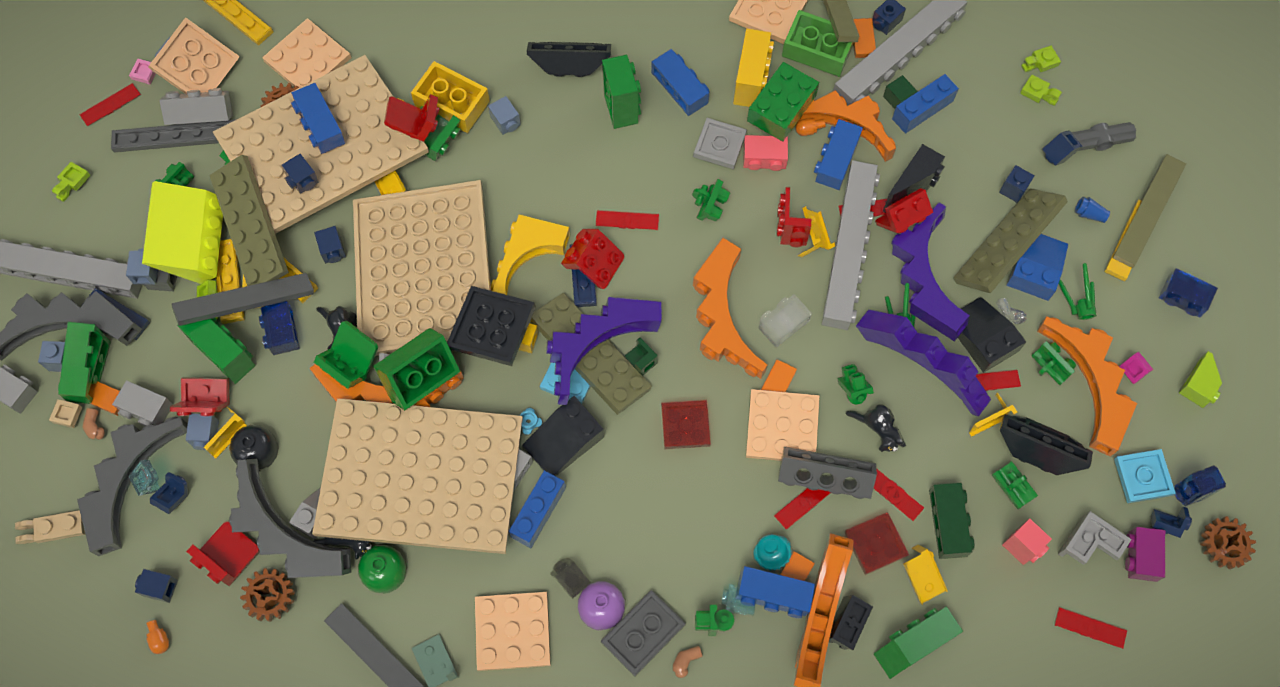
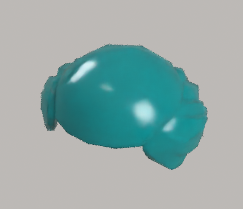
[753,534,792,571]

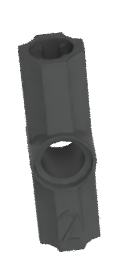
[1071,122,1136,151]

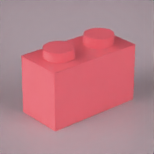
[743,135,788,171]
[1002,519,1052,565]

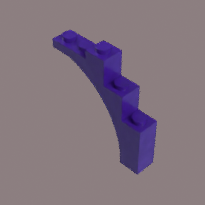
[891,202,970,342]
[546,297,662,405]
[856,309,991,417]

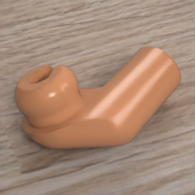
[82,408,105,440]
[672,645,702,678]

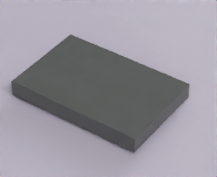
[600,590,686,677]

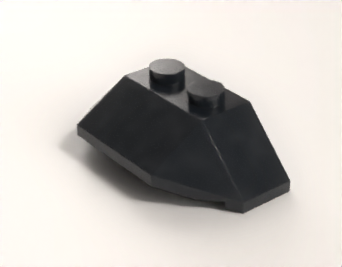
[526,42,611,77]
[1000,414,1093,476]

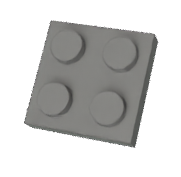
[693,118,747,169]

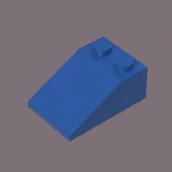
[1006,234,1068,301]

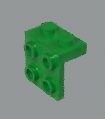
[420,106,461,161]
[313,321,378,389]

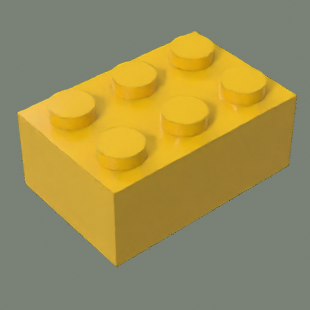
[733,28,774,107]
[411,61,490,133]

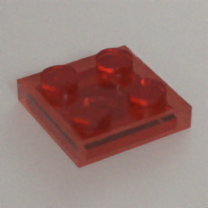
[661,400,711,449]
[844,512,909,575]

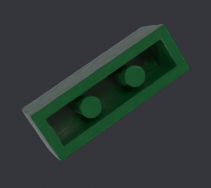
[929,483,975,559]

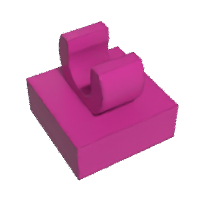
[1119,352,1154,384]

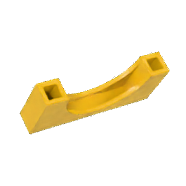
[491,214,570,354]

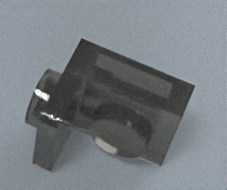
[550,558,591,599]

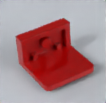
[384,94,439,142]
[777,187,812,247]
[875,188,933,233]
[561,229,624,289]
[170,377,230,416]
[186,522,260,586]

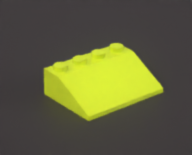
[142,181,223,284]

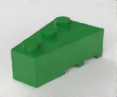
[58,322,111,404]
[874,606,964,679]

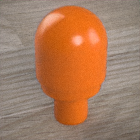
[796,118,826,136]
[146,620,169,654]

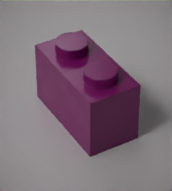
[1125,527,1165,582]

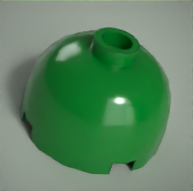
[358,545,407,594]

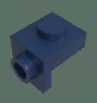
[150,472,188,514]
[1150,506,1192,538]

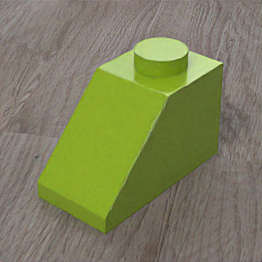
[1179,351,1222,408]

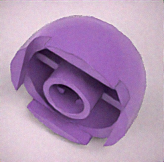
[578,581,625,630]

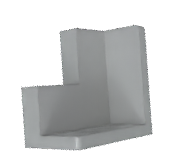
[1058,511,1132,565]

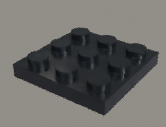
[447,286,536,366]

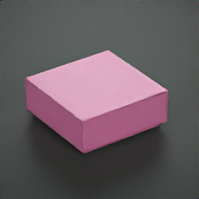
[129,59,156,85]

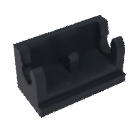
[829,595,873,650]

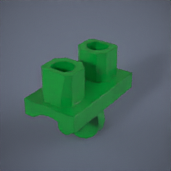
[156,162,194,186]
[692,179,730,221]
[1032,341,1076,385]
[837,364,874,405]
[992,461,1038,509]
[695,605,734,636]

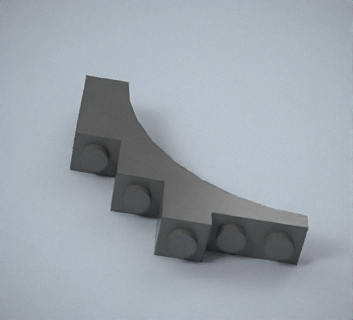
[0,291,142,361]
[77,417,188,557]
[229,459,352,578]

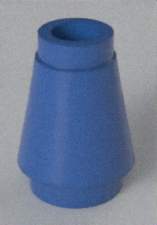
[1075,197,1110,223]

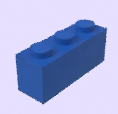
[651,49,710,116]
[892,74,959,134]
[291,83,345,154]
[814,119,863,190]
[508,471,566,548]
[735,566,815,618]

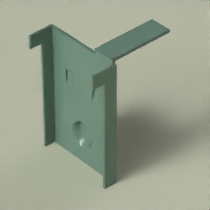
[412,634,459,687]

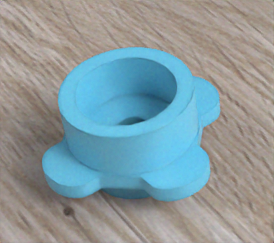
[520,408,542,435]

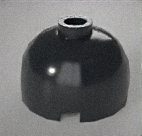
[229,425,279,471]

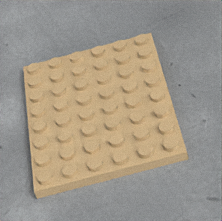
[213,55,429,234]
[353,180,491,356]
[312,398,523,554]

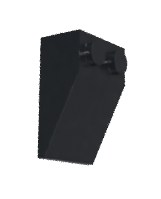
[883,144,945,213]
[958,297,1026,373]
[522,396,604,476]

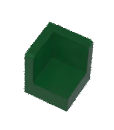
[883,75,918,109]
[624,338,658,376]

